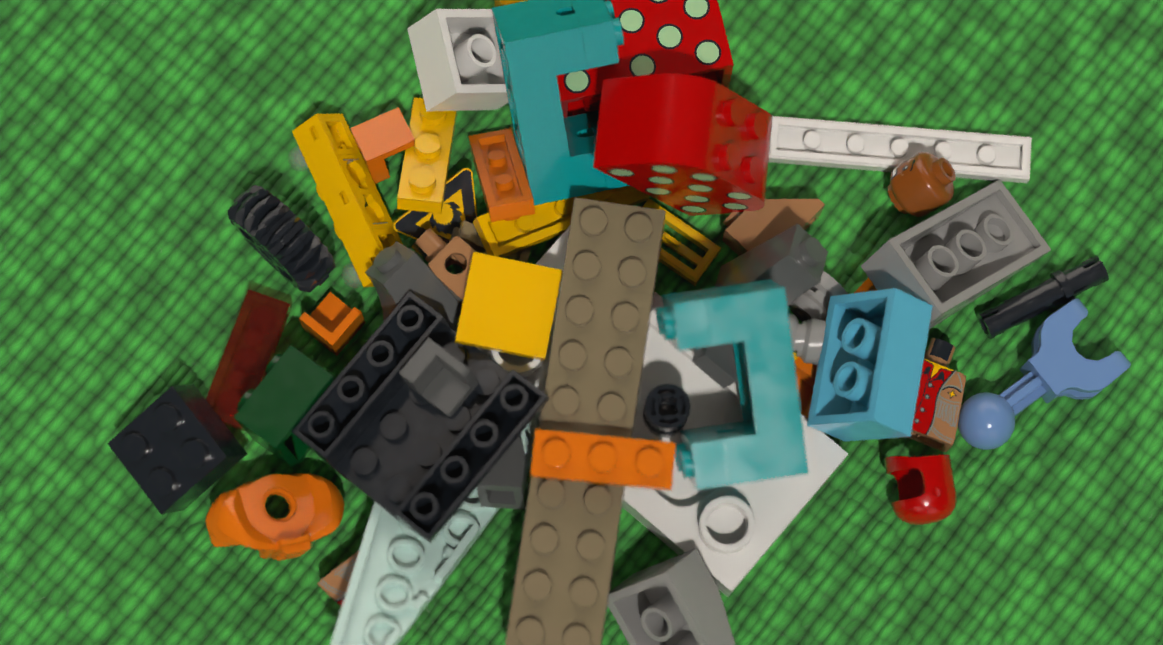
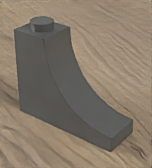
[692,224,828,388]
[365,241,462,333]

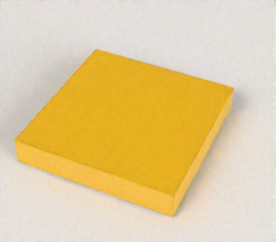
[455,252,563,361]

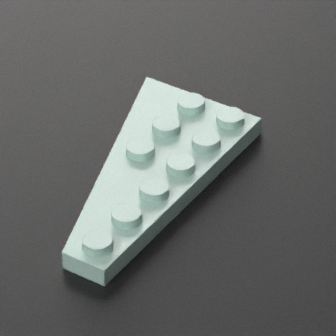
[330,488,500,645]

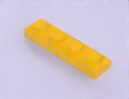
[473,186,650,258]

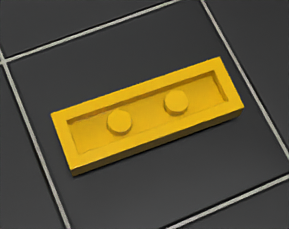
[397,97,457,214]

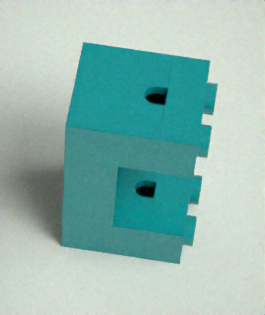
[492,0,629,205]
[656,279,809,490]

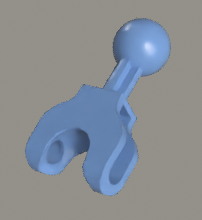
[958,299,1131,450]

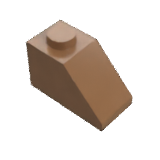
[722,199,825,256]

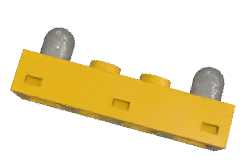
[288,114,403,288]

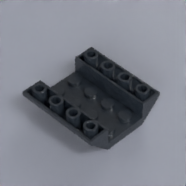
[291,291,549,543]

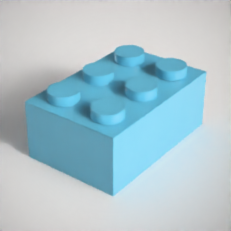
[807,288,933,441]

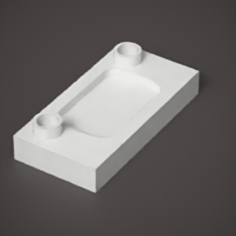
[476,226,848,597]

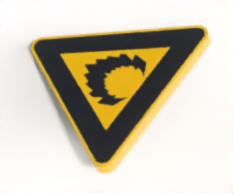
[392,168,480,253]

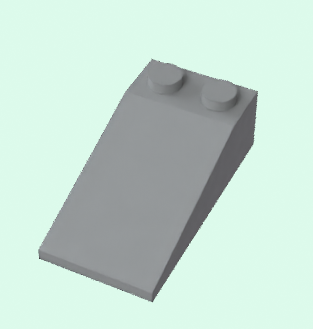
[861,180,1051,329]
[608,548,735,645]

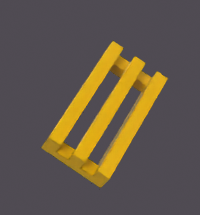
[643,198,721,286]

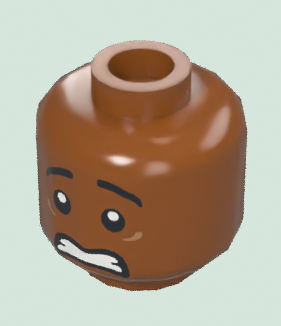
[888,152,956,217]

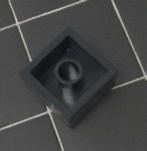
[107,384,248,515]

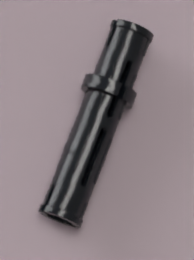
[977,255,1109,340]

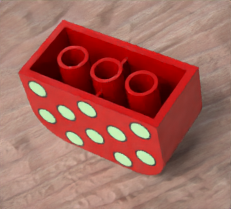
[557,0,734,118]
[593,73,773,216]

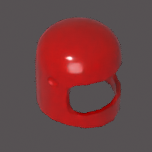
[884,454,957,525]

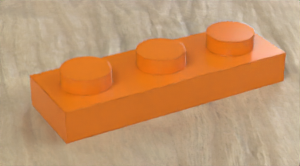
[468,128,535,222]
[531,429,676,491]

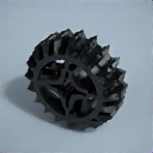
[227,185,336,292]

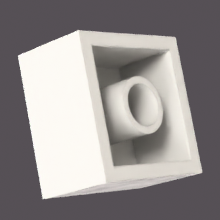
[407,9,508,112]

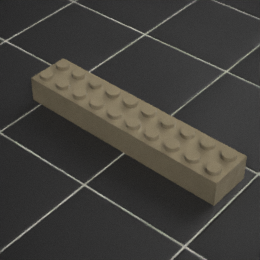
[505,198,665,645]

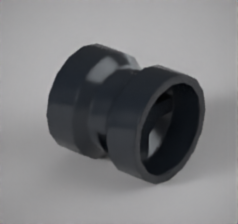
[642,384,691,438]

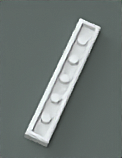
[769,116,1032,183]

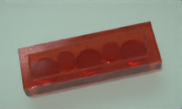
[206,289,292,431]

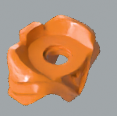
[205,473,345,561]

